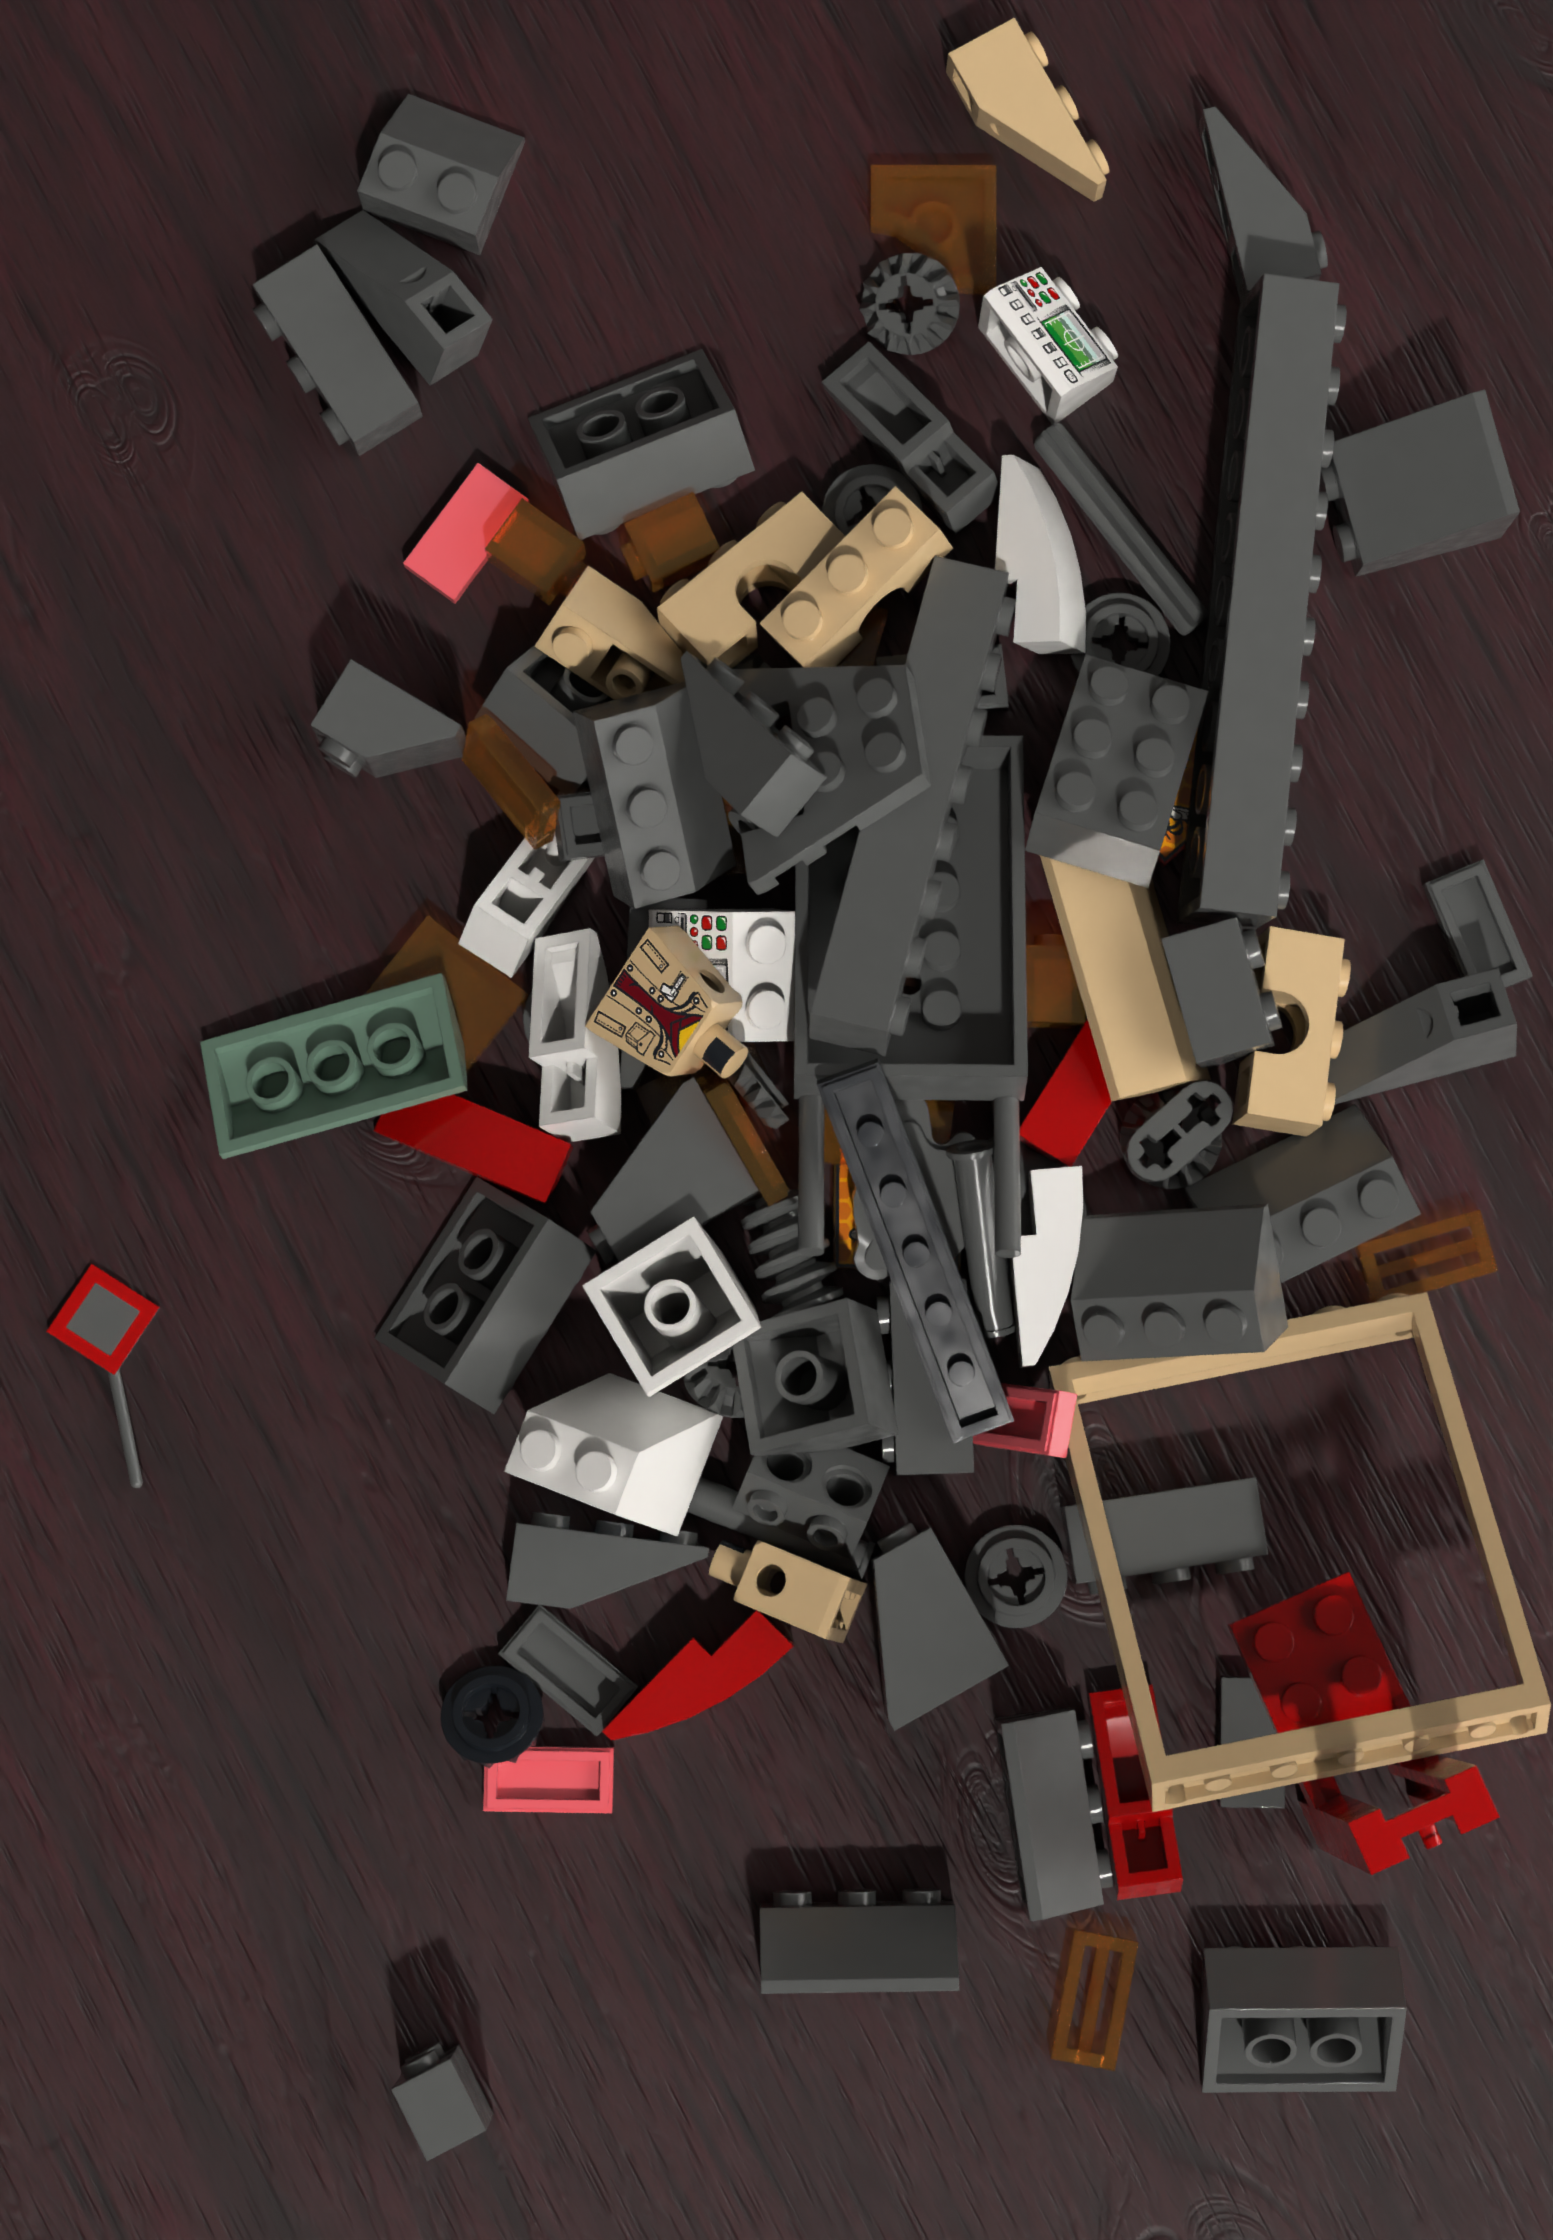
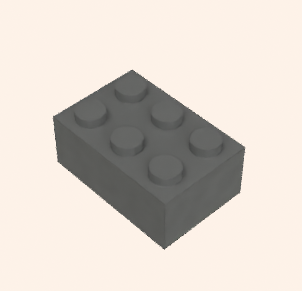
[1025,654,1209,888]

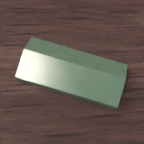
[200,973,467,1159]

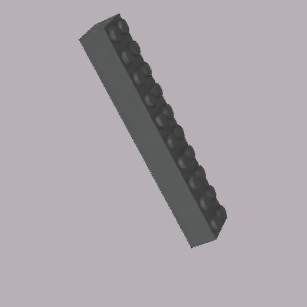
[1176,273,1347,932]

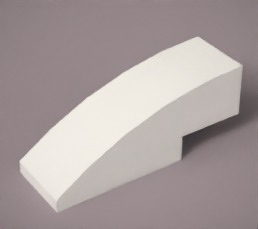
[995,455,1086,654]
[529,928,621,1143]
[1009,1166,1083,1368]

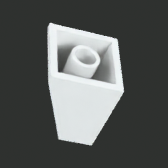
[582,1217,761,1397]
[504,1373,723,1537]

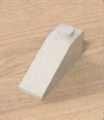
[458,787,594,978]

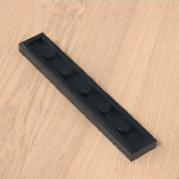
[817,1058,1014,1443]

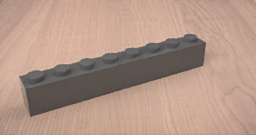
[809,556,1016,1056]

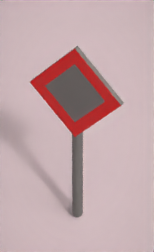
[46,1264,160,1488]

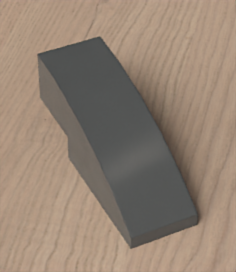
[822,342,1000,535]

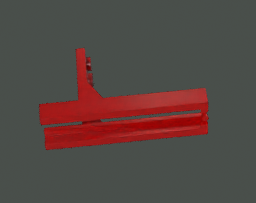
[1227,1572,1500,1875]

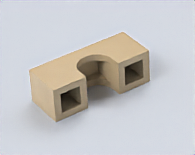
[760,486,953,668]
[657,492,845,669]
[1232,926,1351,1137]

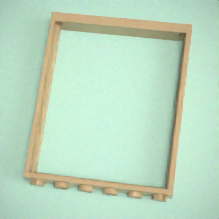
[1049,1292,1551,1812]

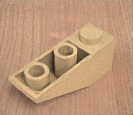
[946,18,1109,202]
[534,566,685,700]

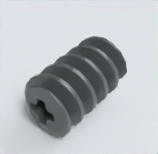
[741,1189,844,1318]

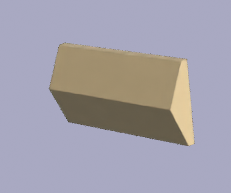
[1040,856,1211,1101]

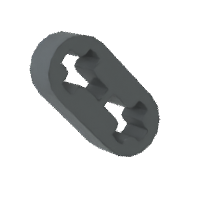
[1125,1081,1233,1183]

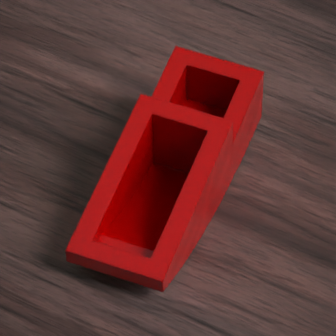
[1020,1019,1112,1167]
[374,1094,573,1206]
[602,1610,794,1740]
[1089,1685,1183,1900]

